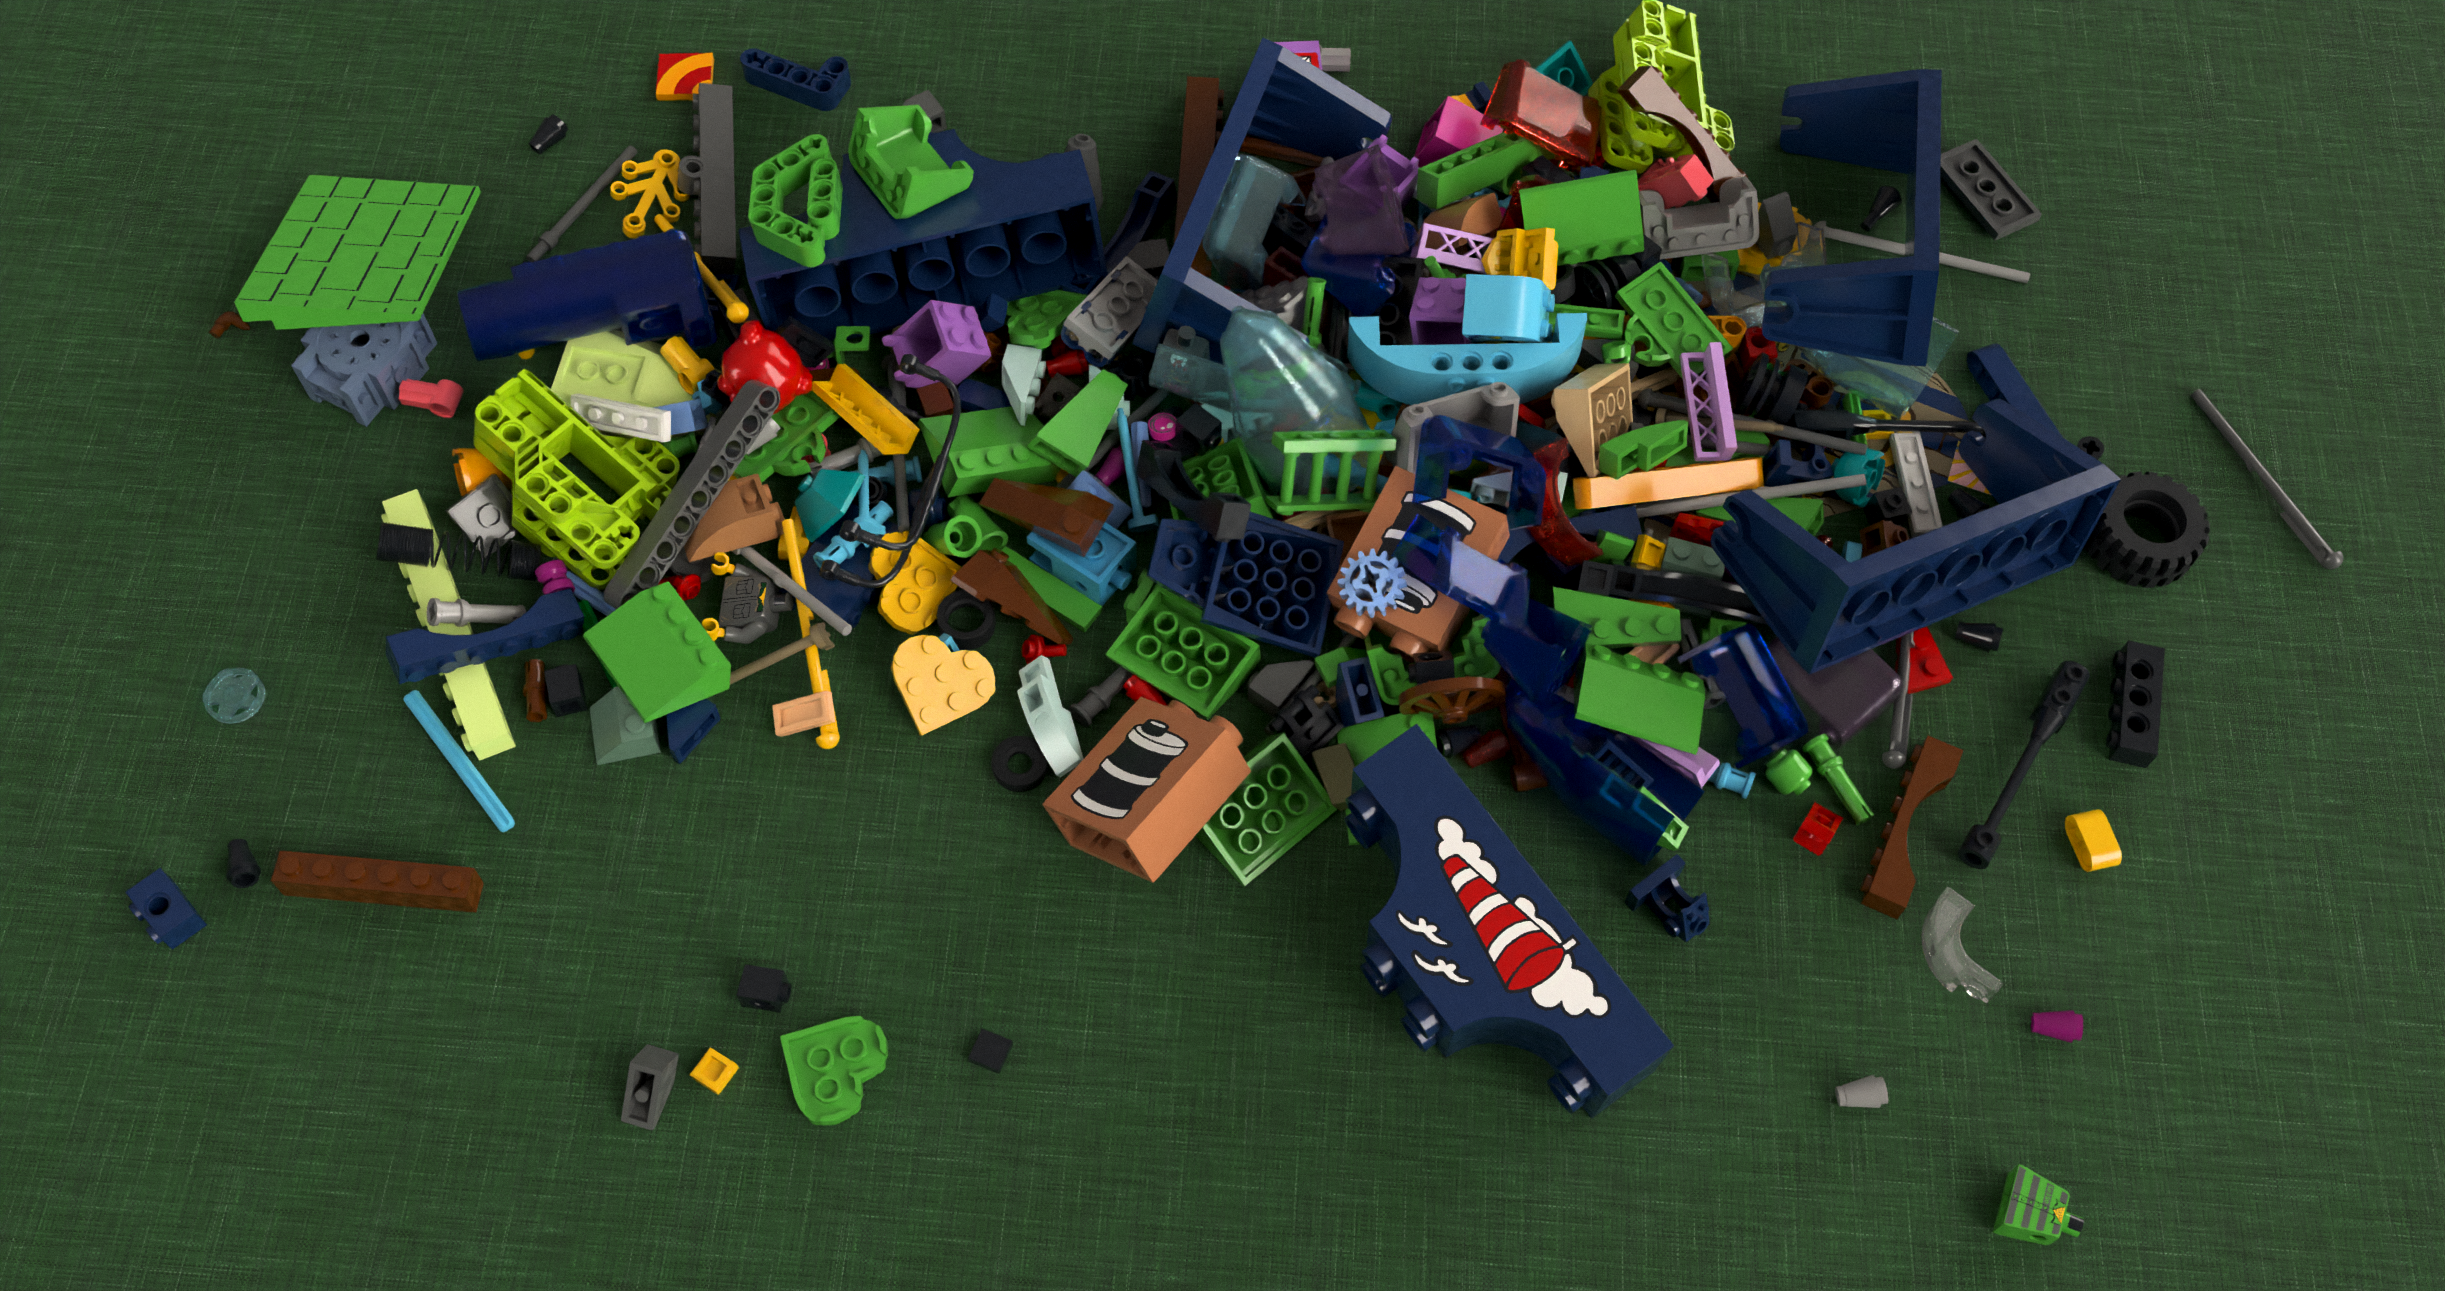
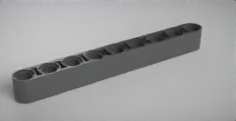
[604,380,780,609]

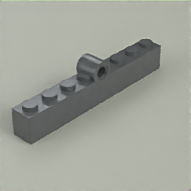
[677,83,736,275]

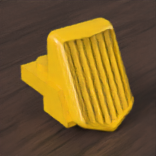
[1481,227,1558,290]

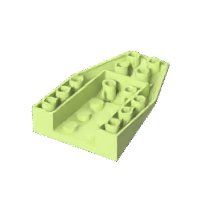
[551,317,722,438]

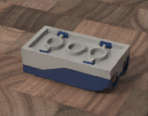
[1061,256,1158,367]

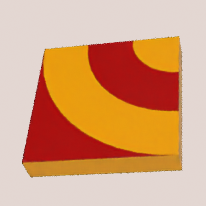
[656,53,714,101]

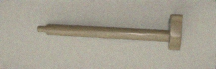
[1655,408,1784,433]
[730,622,835,684]

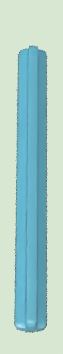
[403,690,515,832]

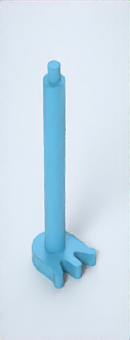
[1117,408,1159,532]
[853,450,886,547]

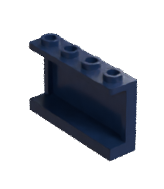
[779,503,902,633]

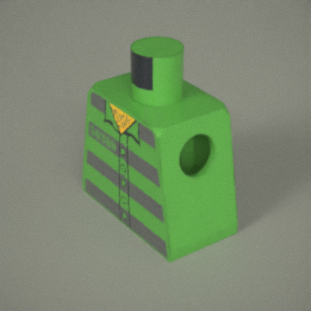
[1993,1164,2084,1245]

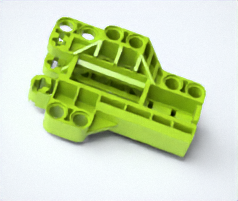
[1588,0,1735,174]
[473,369,680,590]

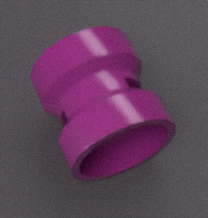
[535,560,575,595]

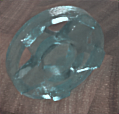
[203,668,265,724]

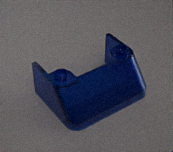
[1412,415,1546,531]
[1391,513,1530,634]
[1677,624,1808,769]

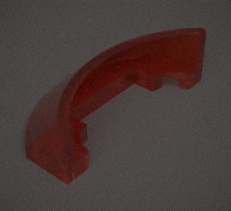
[1520,437,1604,566]

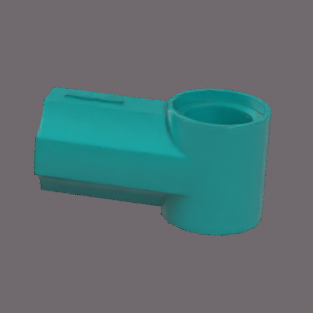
[1348,379,1402,421]

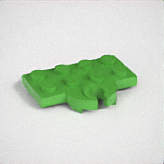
[1614,261,1733,381]
[726,390,841,483]

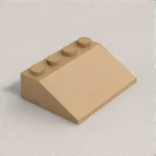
[1551,363,1633,477]

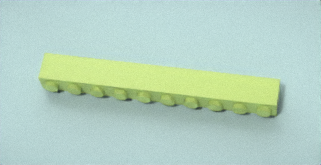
[381,489,516,761]

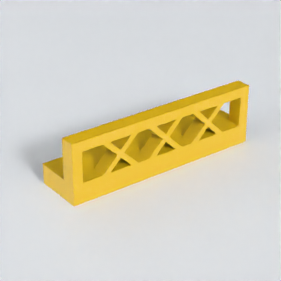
[812,364,920,455]

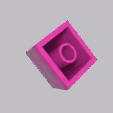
[1414,96,1504,168]

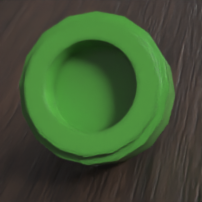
[1601,340,1631,364]

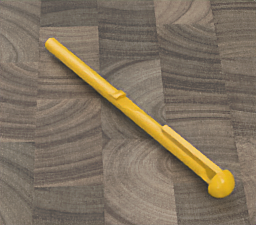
[654,214,749,323]
[782,519,840,749]

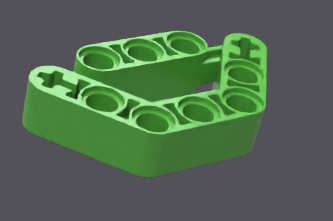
[748,134,843,267]

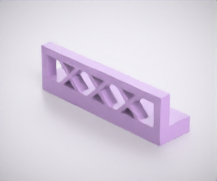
[1410,223,1494,274]
[1679,342,1738,461]
[1607,728,1720,788]

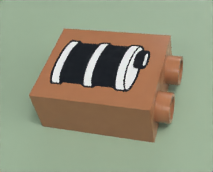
[1327,466,1510,663]
[1042,697,1251,883]

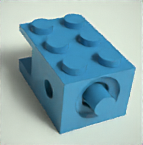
[1027,522,1137,606]

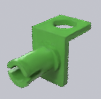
[827,326,870,364]

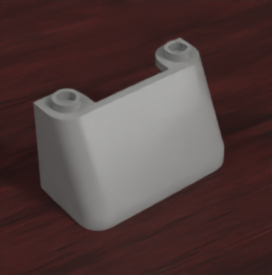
[1639,176,1760,260]
[1385,382,1520,477]

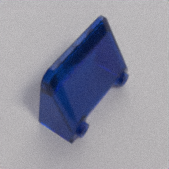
[1301,207,1419,317]

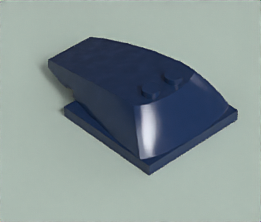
[1146,512,1344,658]

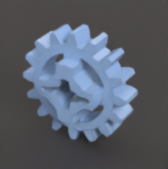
[1337,549,1407,618]

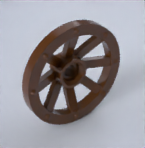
[1398,675,1507,724]

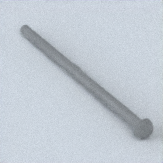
[1812,220,2030,284]
[1627,474,1866,518]
[732,546,852,636]

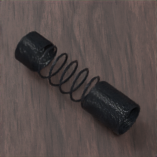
[376,522,541,582]

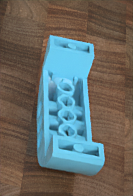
[1347,313,1587,405]

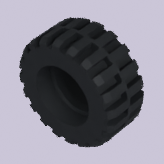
[2085,472,2210,588]

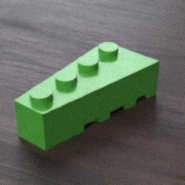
[1552,587,1682,651]

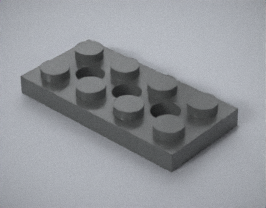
[1940,139,2042,241]

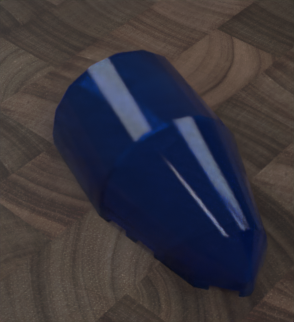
[1505,676,1705,866]

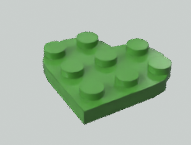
[1004,290,1088,349]
[780,1016,888,1126]

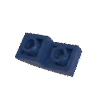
[951,379,1011,412]

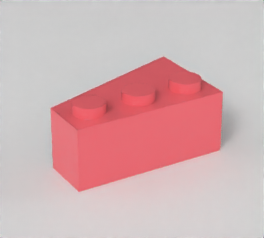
[1638,154,1714,209]

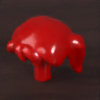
[717,320,813,414]

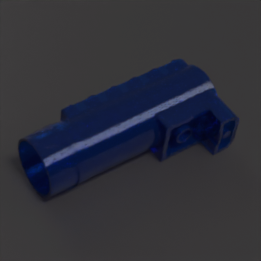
[457,229,717,362]

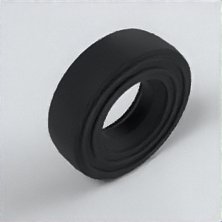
[991,736,1048,792]

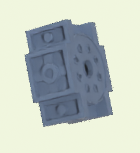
[291,314,437,427]

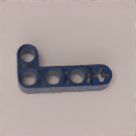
[740,48,851,111]

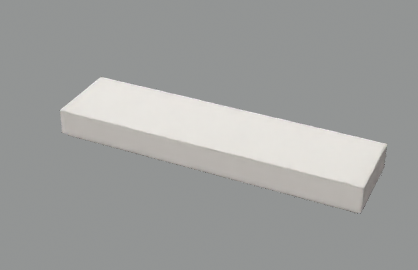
[571,394,671,442]
[1889,432,1943,538]

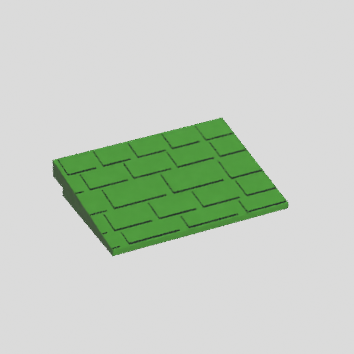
[234,175,481,330]

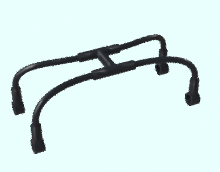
[819,354,961,588]

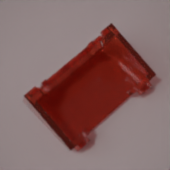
[1480,59,1602,172]

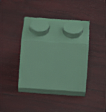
[1661,536,1725,619]
[590,687,661,765]

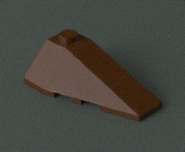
[979,478,1114,557]
[950,548,1074,644]

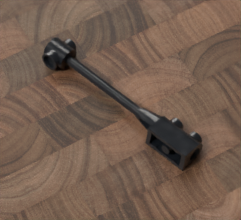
[1786,403,1986,449]
[1958,661,2090,869]

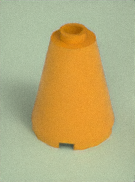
[452,448,512,496]

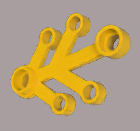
[610,149,690,239]

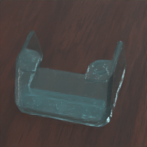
[1203,154,1307,292]

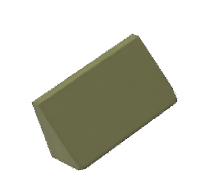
[1312,743,1356,811]

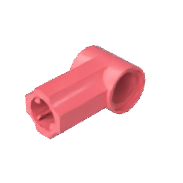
[399,379,464,418]

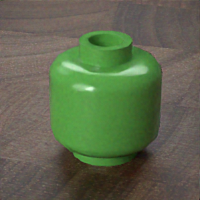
[1765,748,1812,795]

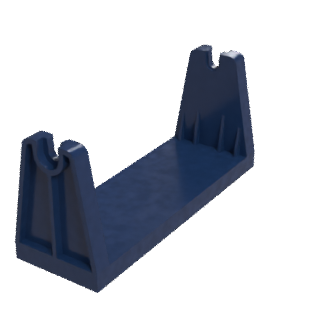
[1132,38,1393,392]
[1762,69,1942,366]
[1711,399,2121,675]

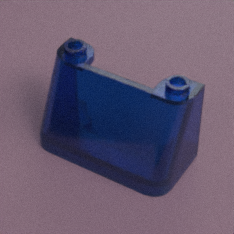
[1481,597,1593,706]

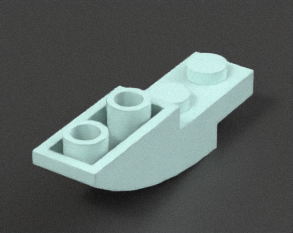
[1017,655,1083,777]

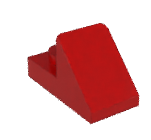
[1793,802,1843,855]

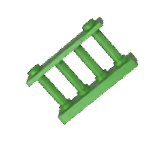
[1265,430,1397,515]

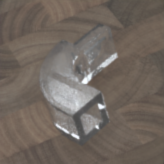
[1921,886,2004,1004]

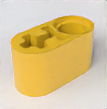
[2065,809,2122,872]

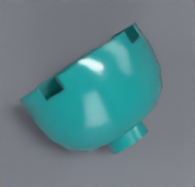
[1831,448,1885,507]

